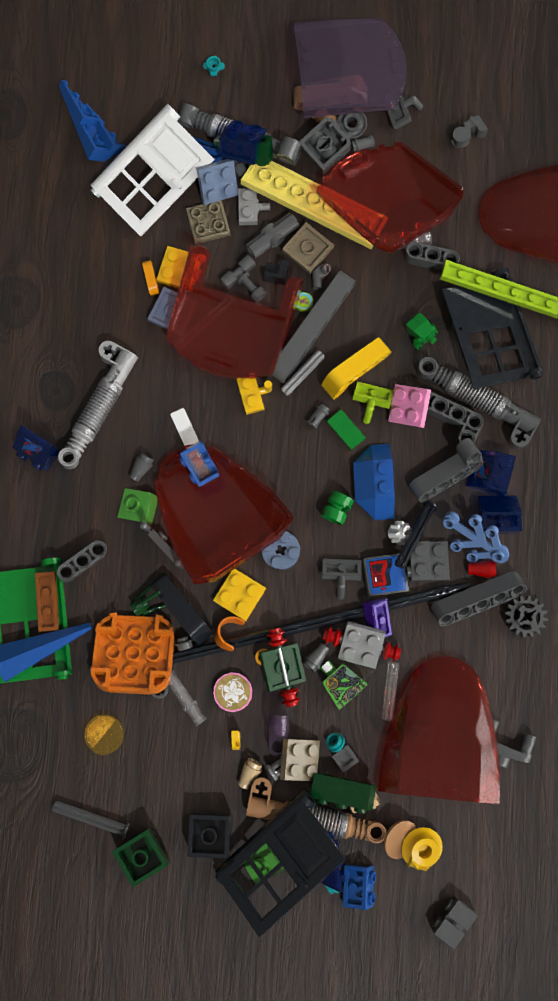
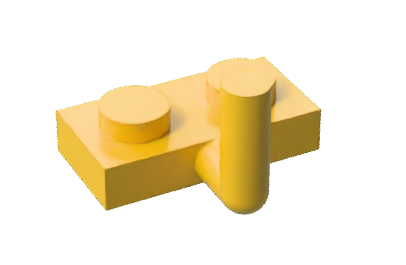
[236,373,272,415]

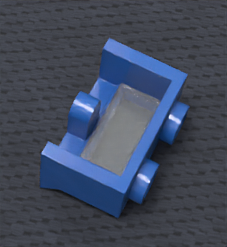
[179,440,220,487]

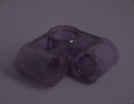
[269,715,289,756]

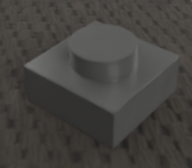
[332,744,359,773]

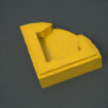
[231,730,240,750]

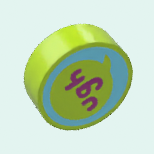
[294,292,313,312]

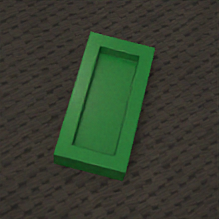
[327,410,366,451]

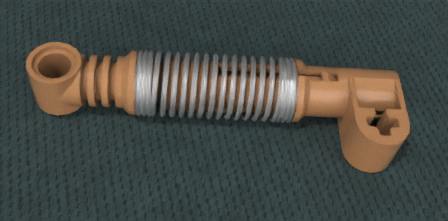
[246,777,387,843]

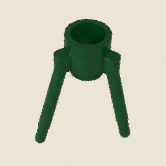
[130,573,166,616]

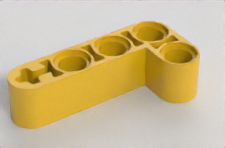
[321,338,391,400]

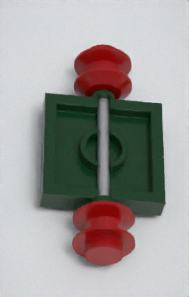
[259,627,306,707]

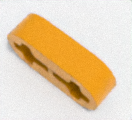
[142,260,159,296]

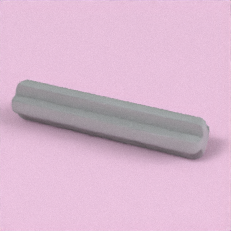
[281,350,324,396]

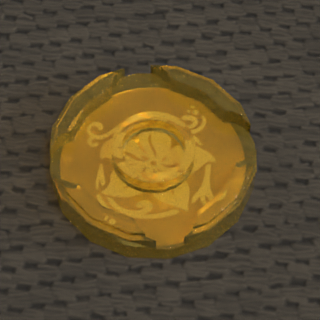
[84,715,124,755]

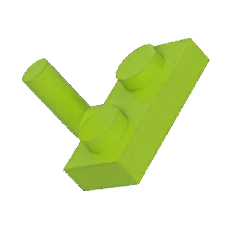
[353,381,394,424]

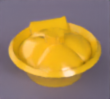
[402,827,442,871]

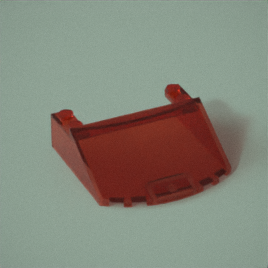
[166,245,305,379]

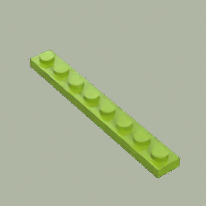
[440,260,558,319]

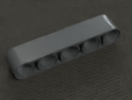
[431,571,527,626]

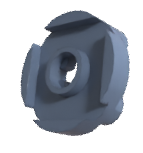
[262,531,300,570]

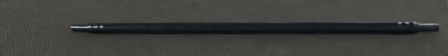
[172,582,471,664]

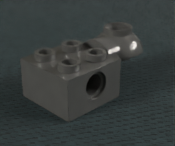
[299,108,367,175]

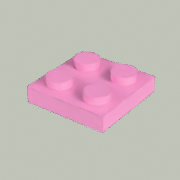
[388,384,431,428]

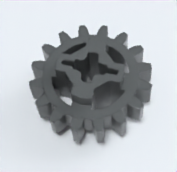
[504,595,548,638]

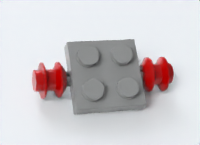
[323,621,401,669]

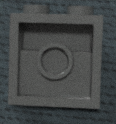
[406,541,450,582]

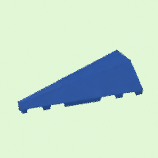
[59,80,126,162]
[0,623,93,682]

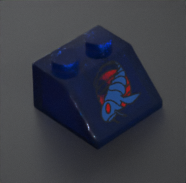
[12,425,59,471]
[466,450,516,497]

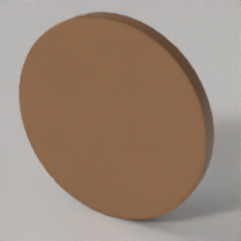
[384,820,417,859]

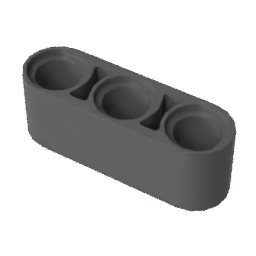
[404,242,460,271]
[57,541,107,583]

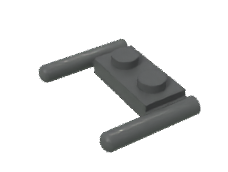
[140,522,187,570]

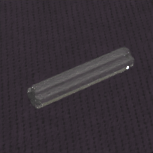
[382,662,399,721]

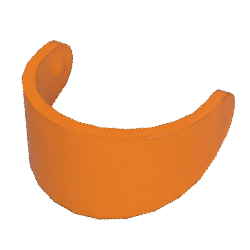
[214,616,245,651]

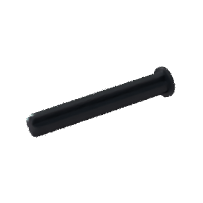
[394,501,438,569]

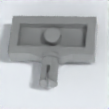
[238,188,270,225]

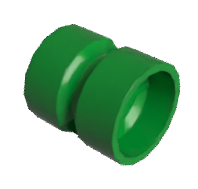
[320,490,354,526]

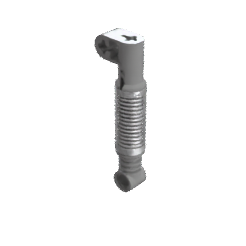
[58,341,138,469]

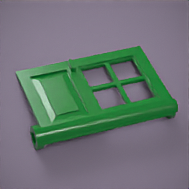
[0,558,72,684]

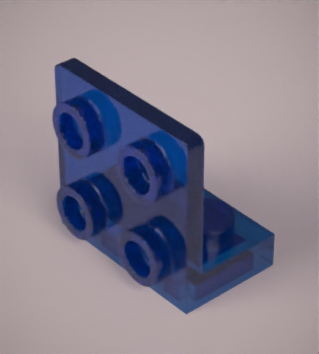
[219,120,267,165]

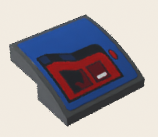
[362,554,409,597]

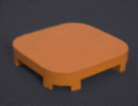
[90,612,175,695]

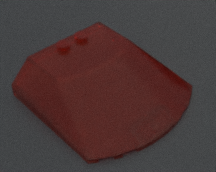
[316,142,464,254]

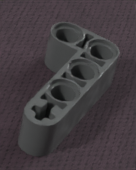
[427,392,484,445]
[409,438,483,502]

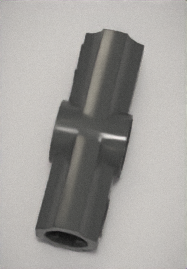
[246,212,299,259]

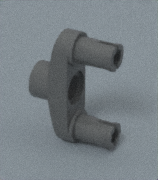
[477,718,536,769]

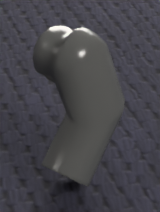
[312,263,331,290]

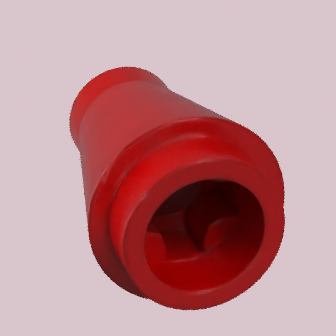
[468,559,496,578]

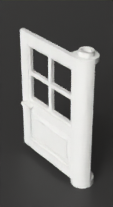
[91,104,214,236]

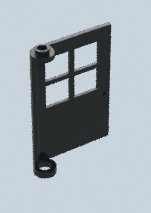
[441,267,545,390]
[215,789,346,938]

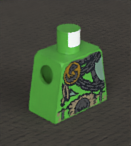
[320,661,368,710]

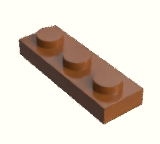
[35,572,59,632]

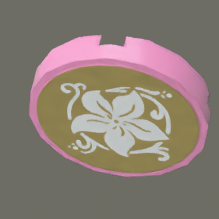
[213,673,253,712]

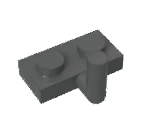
[382,87,423,129]
[322,559,361,600]

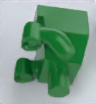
[406,313,439,350]

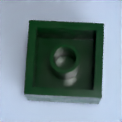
[112,827,170,888]

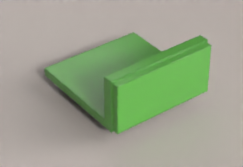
[117,488,159,525]
[243,843,284,884]

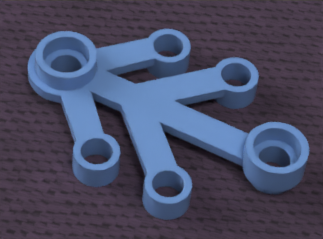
[442,511,509,563]

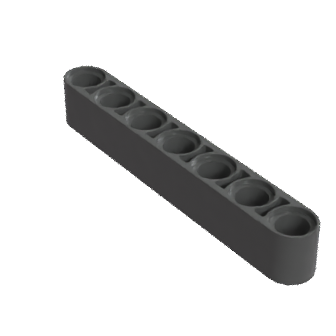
[268,270,356,384]

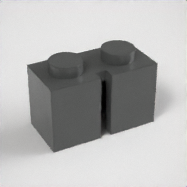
[432,896,478,949]

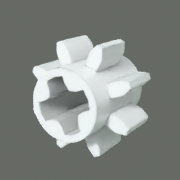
[388,521,412,545]

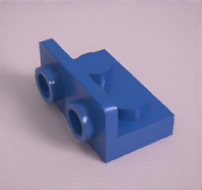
[343,864,376,910]

